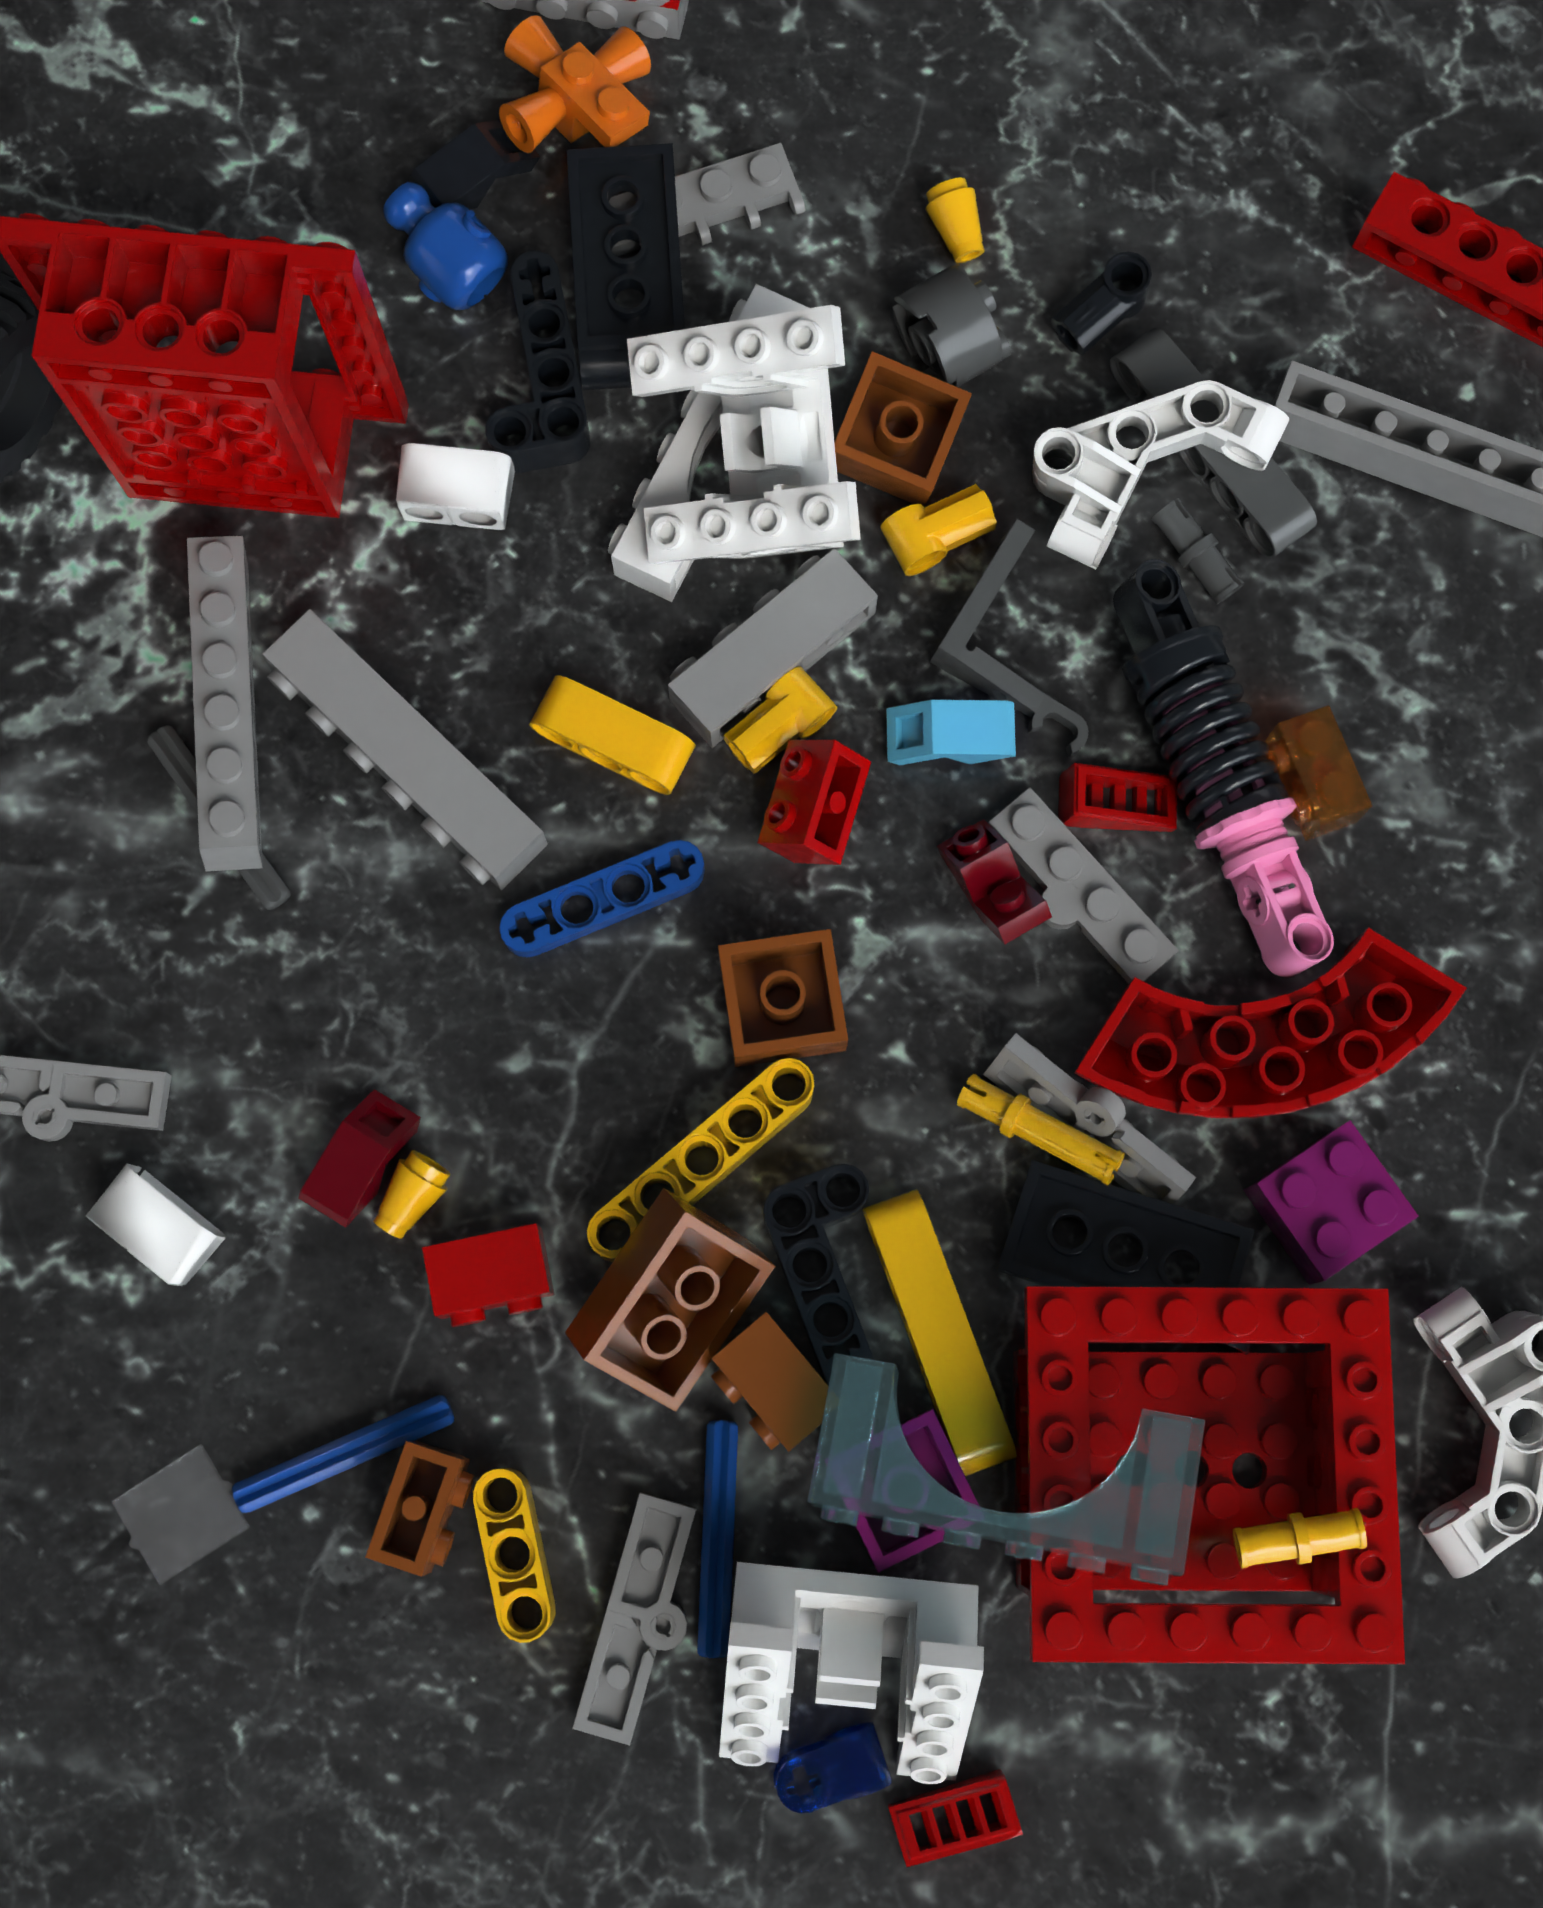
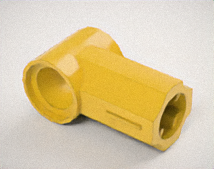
[880,484,997,576]
[724,666,838,774]

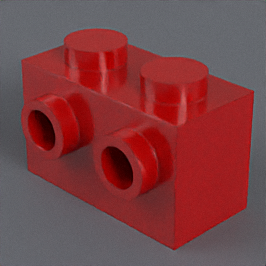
[757,740,871,865]
[422,1223,555,1327]

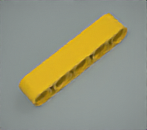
[587,1058,814,1262]
[863,1189,1017,1476]

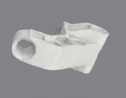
[1032,380,1289,570]
[1413,1287,1543,1579]

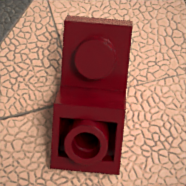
[937,819,1052,945]
[298,1089,421,1228]

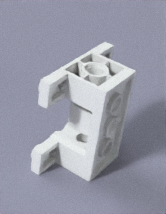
[627,305,861,564]
[719,1562,984,1784]

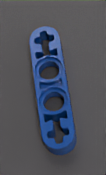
[499,840,705,958]

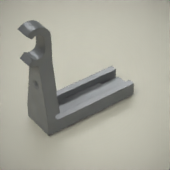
[930,519,1088,758]

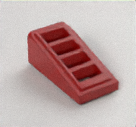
[1058,763,1177,832]
[888,1769,1023,1867]

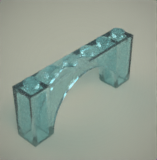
[807,1353,1205,1585]

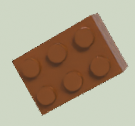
[565,1188,776,1412]

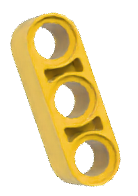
[529,675,696,795]
[473,1468,556,1643]

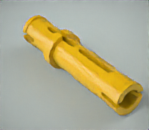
[957,1074,1125,1186]

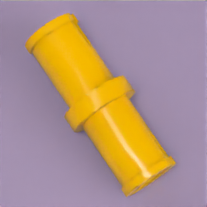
[1233,1508,1367,1569]

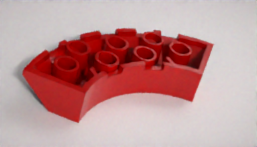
[1074,927,1467,1118]

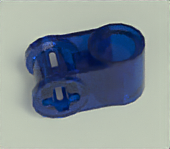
[773,1722,893,1814]

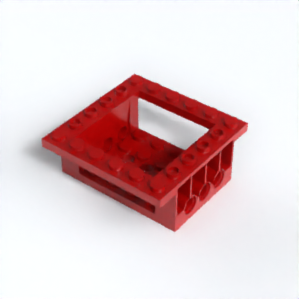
[0,213,409,518]
[1013,1286,1405,1664]

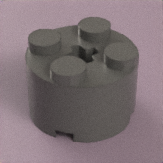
[893,264,1011,387]

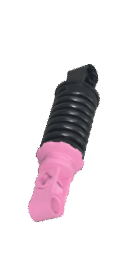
[1113,559,1334,978]

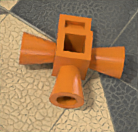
[499,15,651,153]

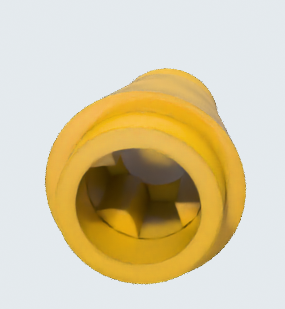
[925,177,985,263]
[373,1150,450,1239]

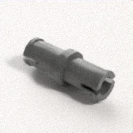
[1151,498,1245,605]

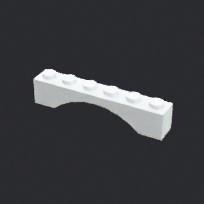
[608,284,808,602]

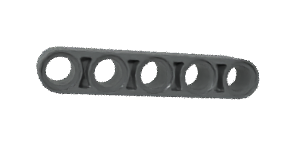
[1110,328,1317,559]

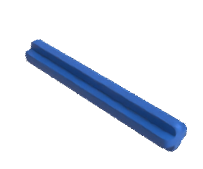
[232,1395,454,1513]
[697,1420,738,1658]

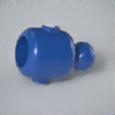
[383,182,508,310]

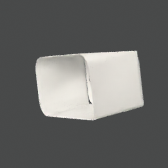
[396,443,515,530]
[86,1163,226,1286]

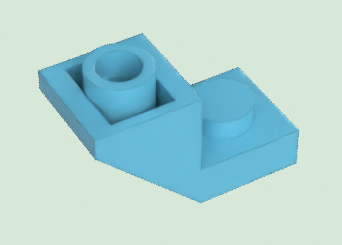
[886,700,1016,765]

